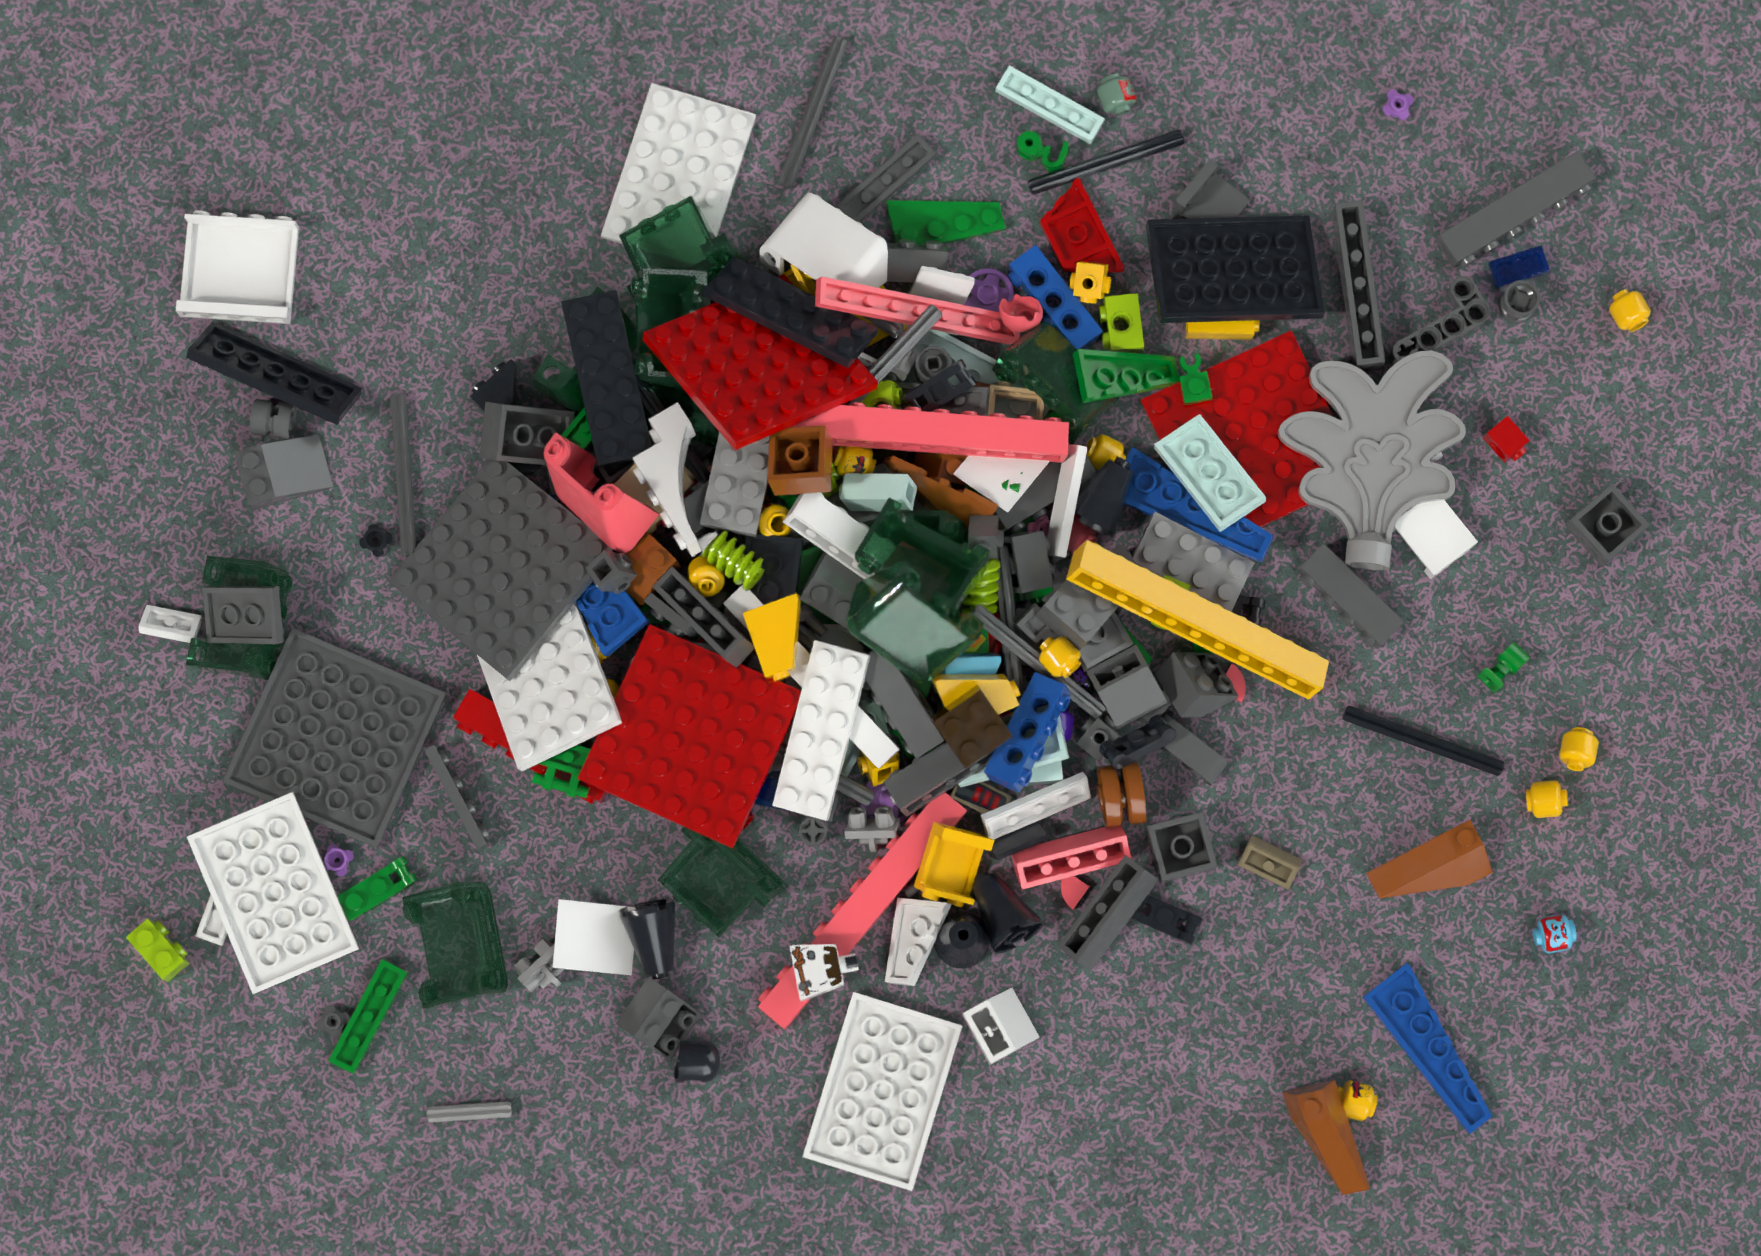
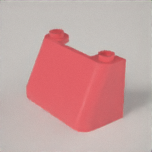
[544,432,660,553]

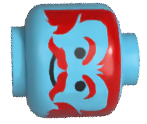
[1532,914,1577,954]

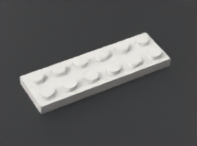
[772,640,871,821]

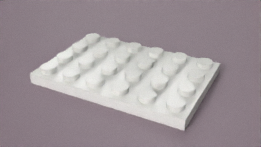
[601,83,756,269]
[477,601,622,771]
[187,792,359,994]
[802,992,962,1191]

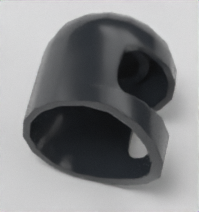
[674,1040,720,1083]

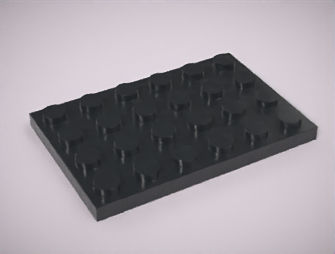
[1146,216,1325,323]

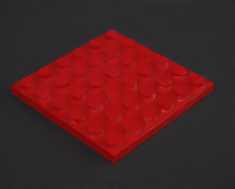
[643,274,878,451]
[1140,330,1334,527]
[577,624,801,849]

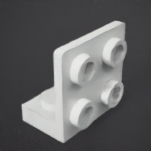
[909,266,975,335]

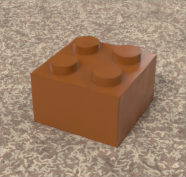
[767,425,833,496]

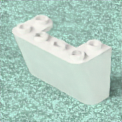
[760,193,888,288]

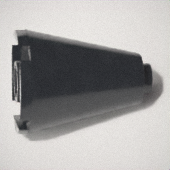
[1075,456,1134,537]
[972,872,1042,954]
[619,899,676,979]
[934,912,990,969]

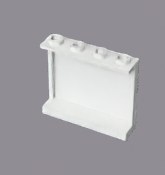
[176,211,299,324]

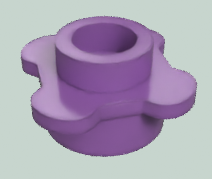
[1383,90,1413,120]
[322,844,354,877]

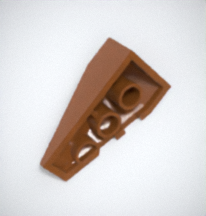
[883,456,998,540]
[1282,1080,1370,1195]

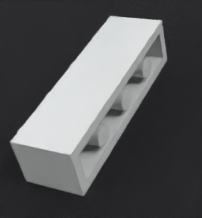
[783,493,896,587]

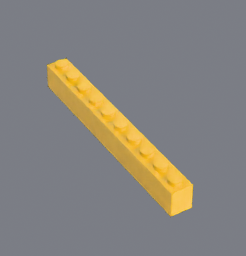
[1066,540,1329,700]

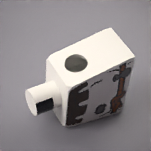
[790,944,859,1001]

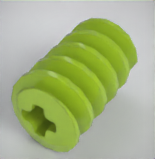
[702,531,764,591]
[962,556,1000,616]

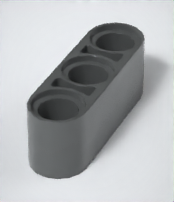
[1161,714,1228,786]

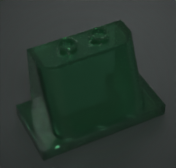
[619,195,745,316]
[657,827,789,938]

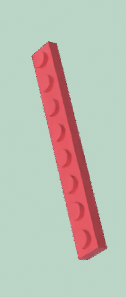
[815,276,1020,346]

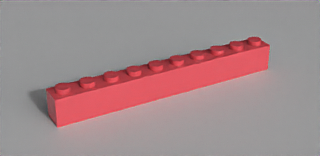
[789,402,1069,463]
[758,792,967,1030]

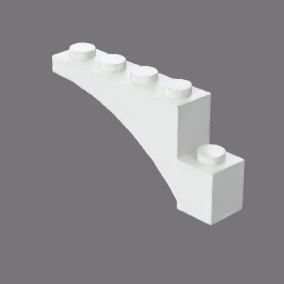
[633,402,701,556]

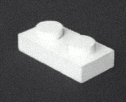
[139,605,202,644]

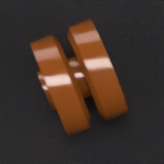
[1097,761,1146,828]

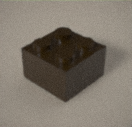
[930,685,1013,769]

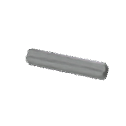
[427,1101,512,1122]

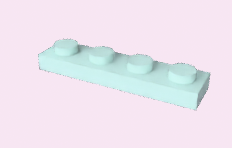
[995,65,1105,145]

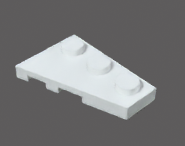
[885,898,952,986]

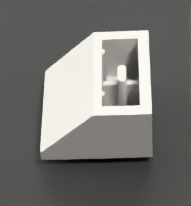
[962,988,1040,1065]

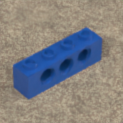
[1008,245,1103,353]
[984,672,1070,793]

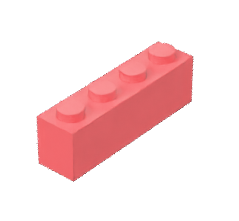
[1011,826,1131,889]

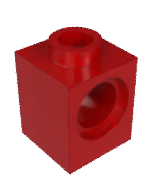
[1483,416,1530,463]

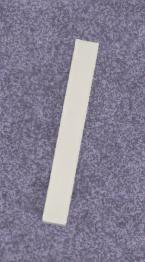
[723,585,900,769]

